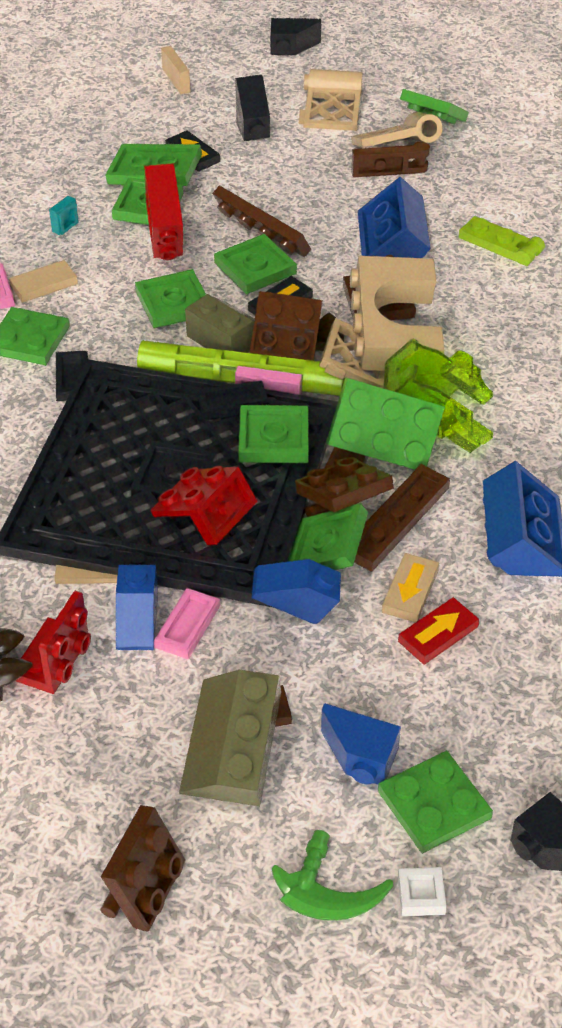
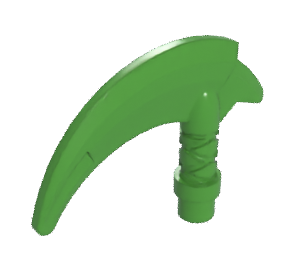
[272,830,393,920]

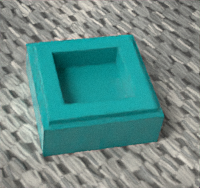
[49,195,79,235]

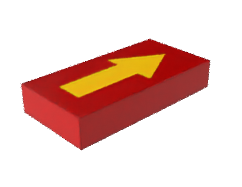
[398,597,479,665]

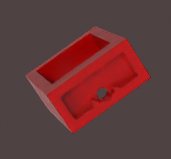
[144,163,183,260]

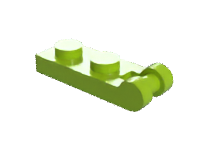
[459,216,545,266]

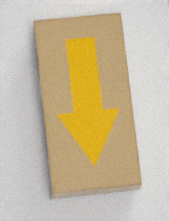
[382,553,440,622]

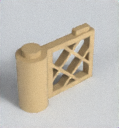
[299,69,363,131]
[351,112,443,148]
[319,318,418,397]

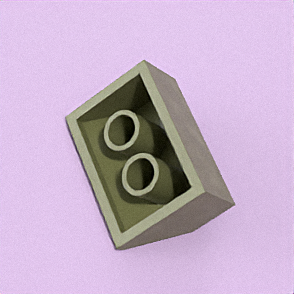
[179,670,281,807]

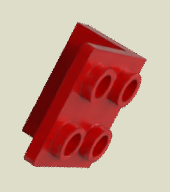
[150,466,257,545]
[16,590,91,694]

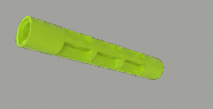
[137,340,345,396]

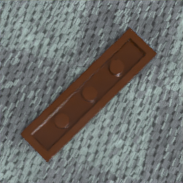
[212,185,312,257]
[354,464,450,572]

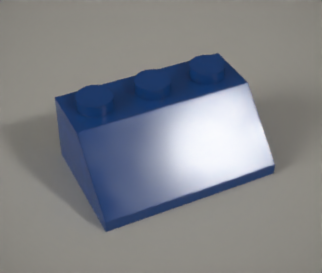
[358,177,431,258]
[482,460,562,577]

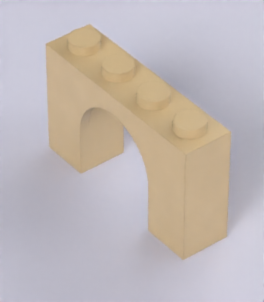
[350,256,445,373]

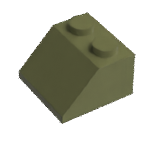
[185,294,255,353]

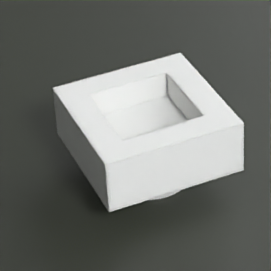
[398,867,446,916]

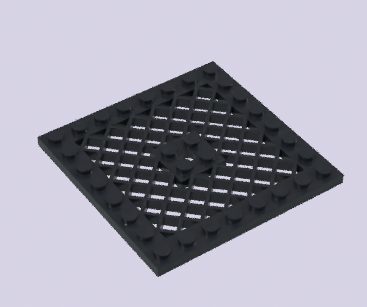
[0,359,338,608]

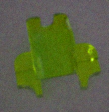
[383,338,493,453]

